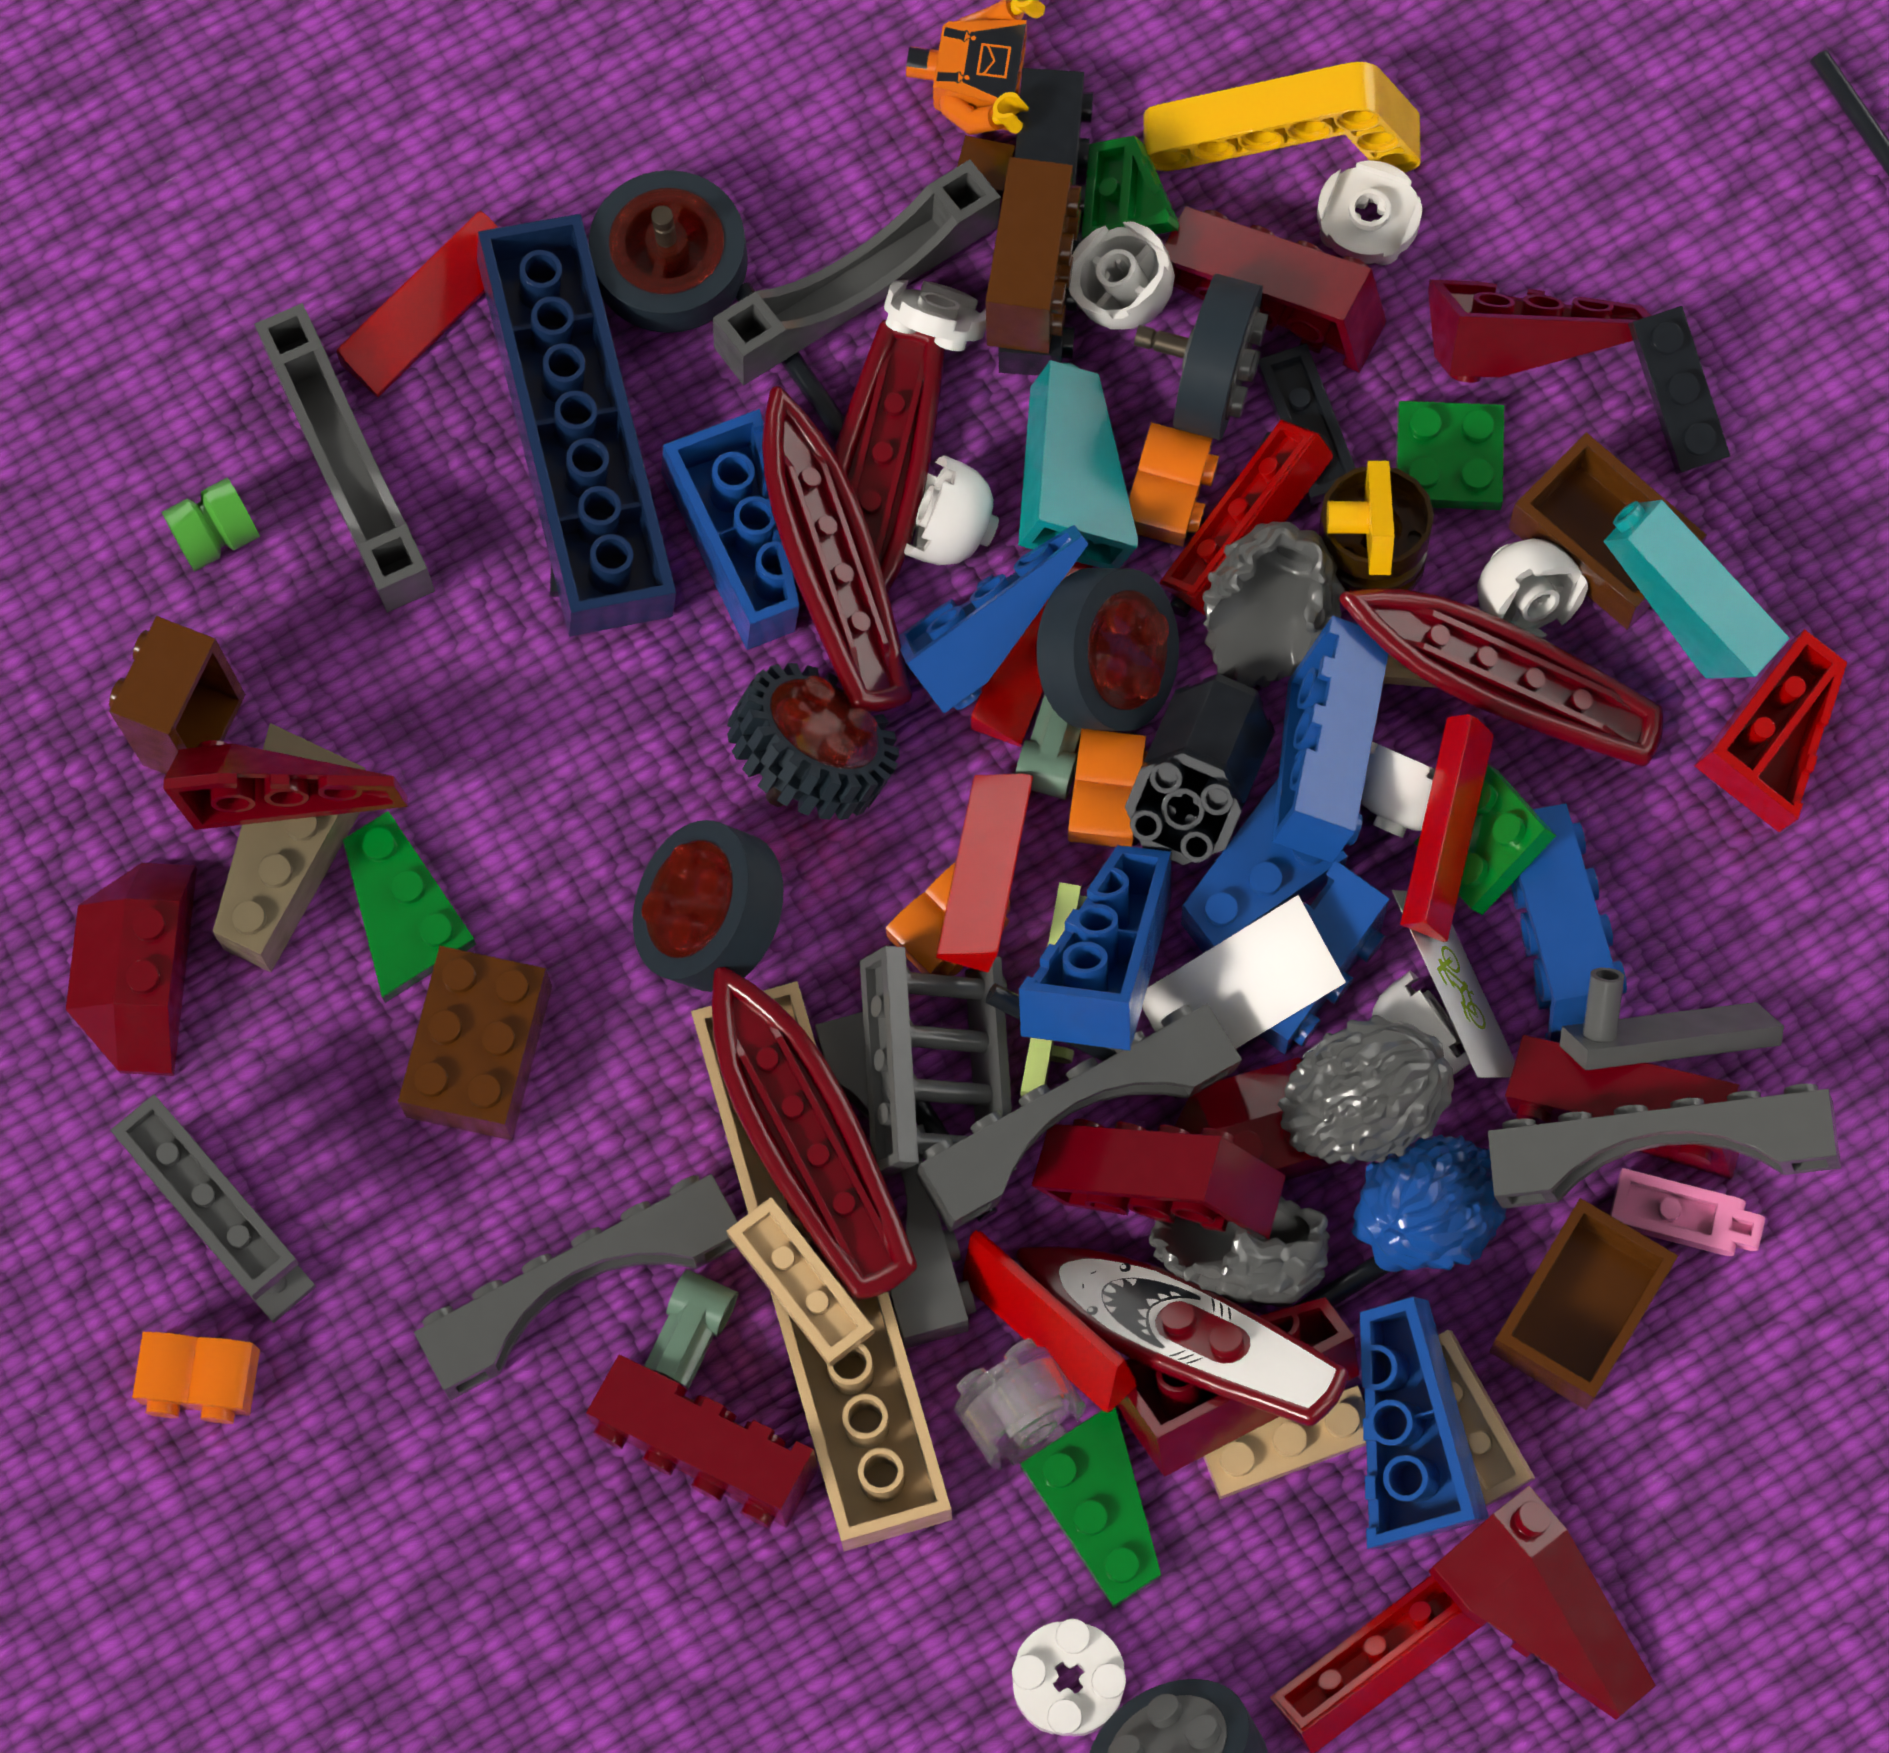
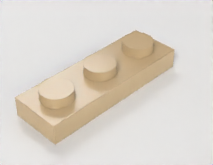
[726,1197,875,1367]
[1438,1330,1535,1506]
[1203,1386,1366,1499]

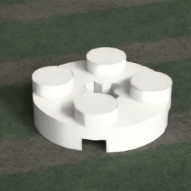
[1317,160,1422,265]
[884,280,986,351]
[1012,1619,1126,1737]

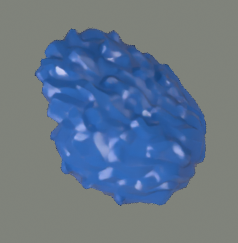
[1351,1134,1507,1272]

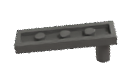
[1559,967,1784,1070]

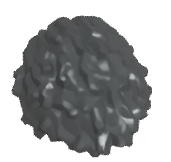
[1203,522,1345,688]
[1278,1015,1454,1164]
[1149,1196,1330,1307]

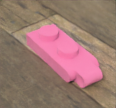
[1610,1168,1766,1256]

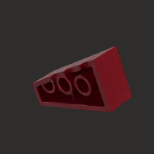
[1505,1035,1741,1180]

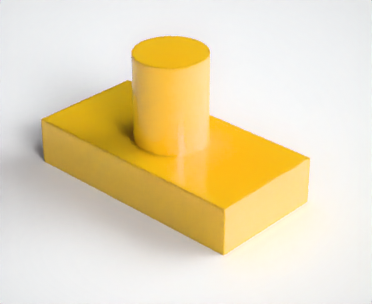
[1327,461,1394,575]

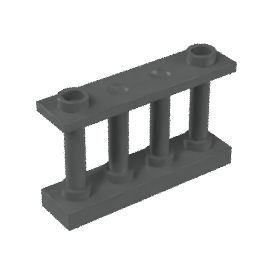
[860,946,1016,1176]
[110,1094,316,1323]

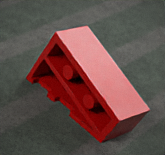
[1694,629,1847,832]

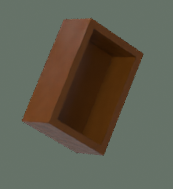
[986,157,1082,354]
[1508,432,1707,630]
[109,616,246,774]
[398,946,552,1140]
[1489,1198,1678,1410]

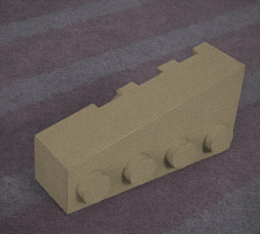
[213,723,366,972]

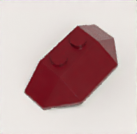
[66,863,197,1076]
[1175,1057,1345,1181]

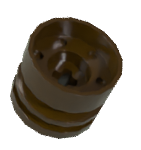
[1319,466,1434,591]

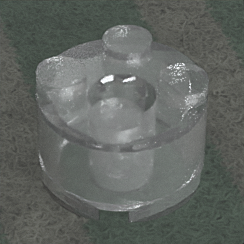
[954,1338,1086,1470]

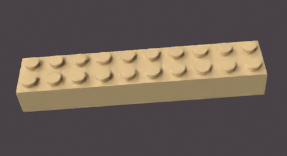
[691,981,952,1552]

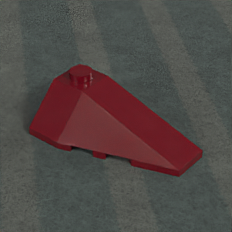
[1428,279,1651,383]
[163,740,408,830]
[1428,1486,1656,1720]

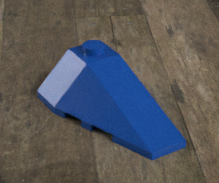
[899,525,1088,714]

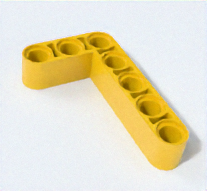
[1143,62,1421,172]

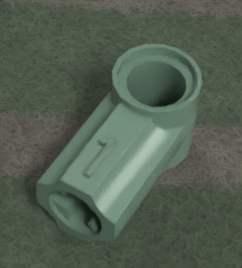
[1015,695,1082,800]
[644,1269,738,1390]

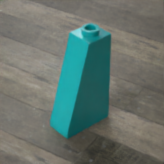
[1018,360,1138,568]
[1604,500,1790,679]

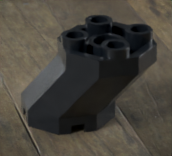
[1125,674,1275,865]

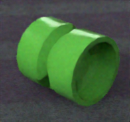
[161,477,260,572]

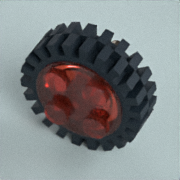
[727,663,899,820]

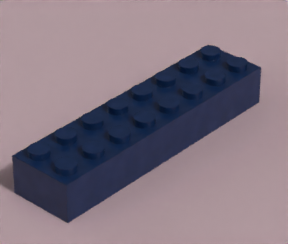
[477,213,676,637]

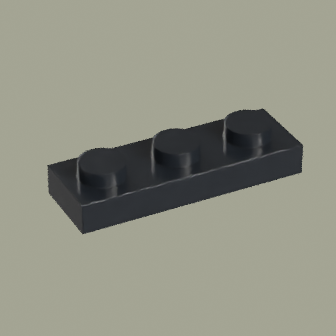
[1628,306,1730,474]
[1257,343,1356,505]

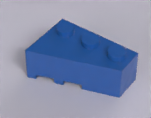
[1181,779,1348,953]
[1258,861,1390,1055]

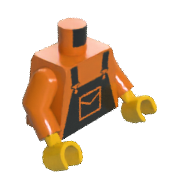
[906,0,1045,135]

